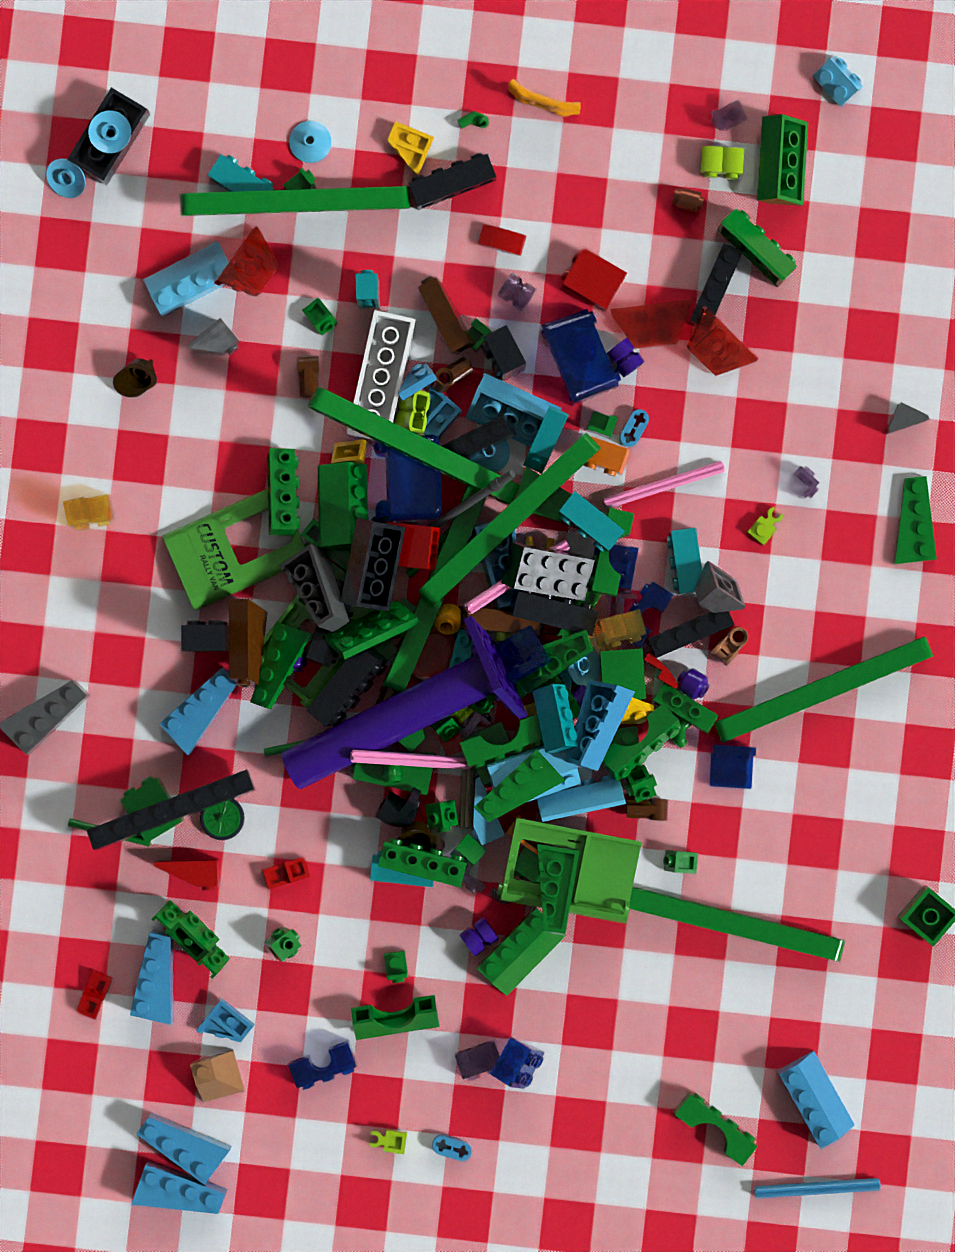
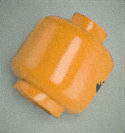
[434,603,463,635]

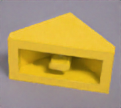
[331,439,367,464]

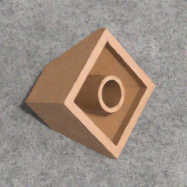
[190,1050,245,1102]

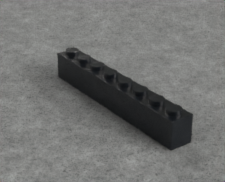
[86,769,256,851]

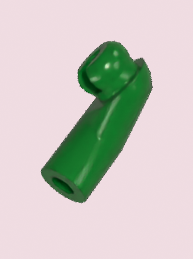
[457,111,489,129]
[672,719,691,748]

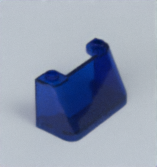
[540,309,621,406]
[373,434,442,521]

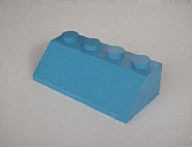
[777,1050,855,1149]

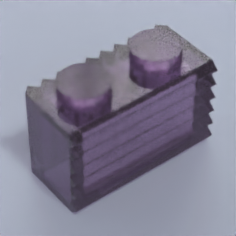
[455,1039,503,1081]

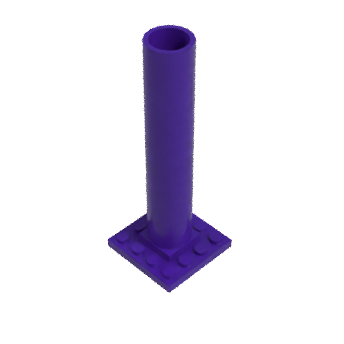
[282,615,528,789]

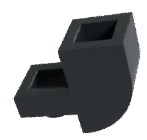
[375,787,421,827]

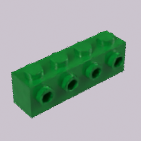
[267,448,300,536]
[378,838,467,888]

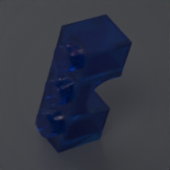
[617,581,674,648]
[288,1040,358,1090]

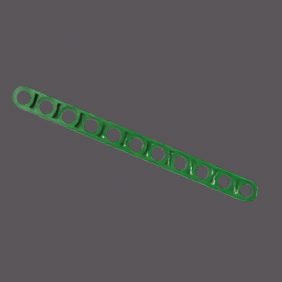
[179,186,410,216]
[307,387,520,505]
[418,433,601,607]
[383,486,487,693]
[714,636,934,743]
[629,887,845,962]

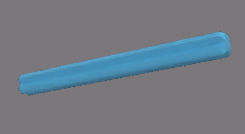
[754,1178,881,1199]

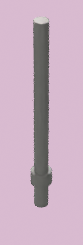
[427,470,516,528]

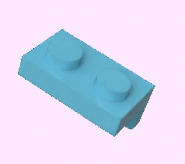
[813,56,863,107]

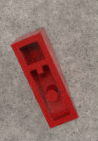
[154,859,220,890]

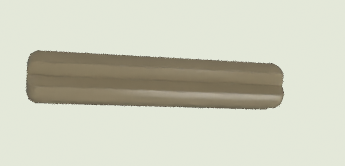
[459,767,474,829]

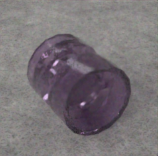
[497,273,537,311]

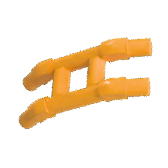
[508,79,581,117]

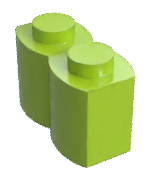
[700,146,744,180]
[395,390,430,434]

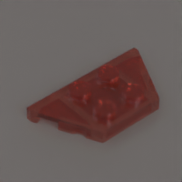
[214,226,279,297]
[610,299,692,349]
[687,306,759,376]
[391,632,458,678]

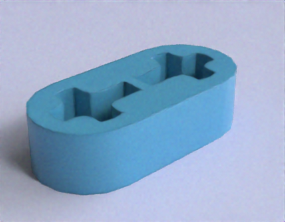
[620,409,649,447]
[432,1134,472,1161]

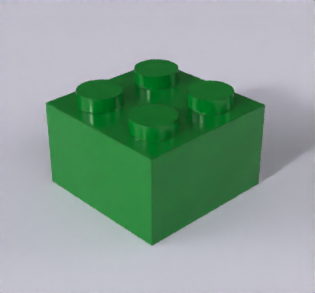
[897,885,955,947]

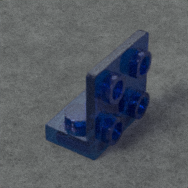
[591,545,639,590]
[495,625,551,683]
[709,744,756,789]
[490,1037,545,1089]

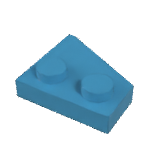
[398,363,437,401]
[424,385,463,443]
[196,998,255,1042]

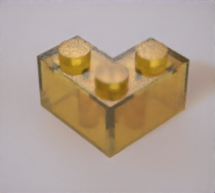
[63,494,115,531]
[594,609,646,651]

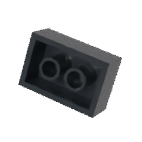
[482,325,526,381]

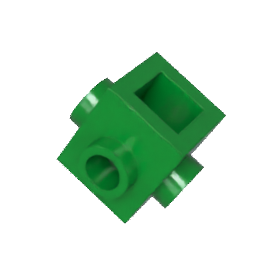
[625,764,657,803]
[425,800,458,833]
[264,927,302,962]

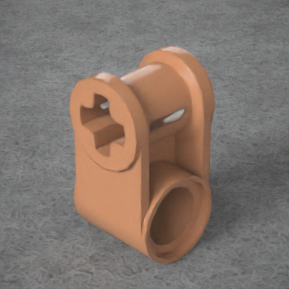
[710,627,748,666]

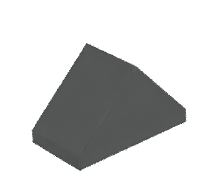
[885,402,929,435]

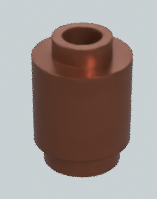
[672,188,704,213]

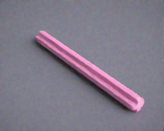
[603,461,725,509]
[464,540,570,614]
[350,750,473,770]

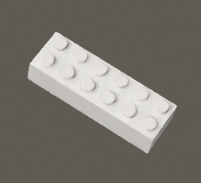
[347,310,416,443]

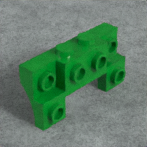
[151,900,230,979]

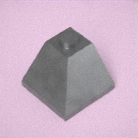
[188,318,240,356]
[694,561,746,613]

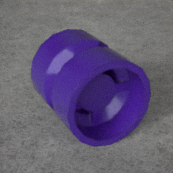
[606,338,645,378]
[459,917,499,957]

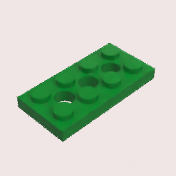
[324,600,419,659]

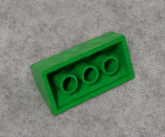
[757,114,808,206]
[717,208,797,287]
[317,462,368,551]
[477,907,566,996]

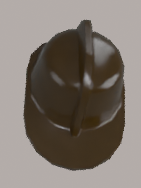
[113,358,157,398]
[397,821,445,852]

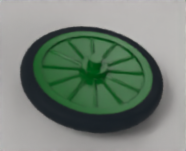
[200,799,245,840]

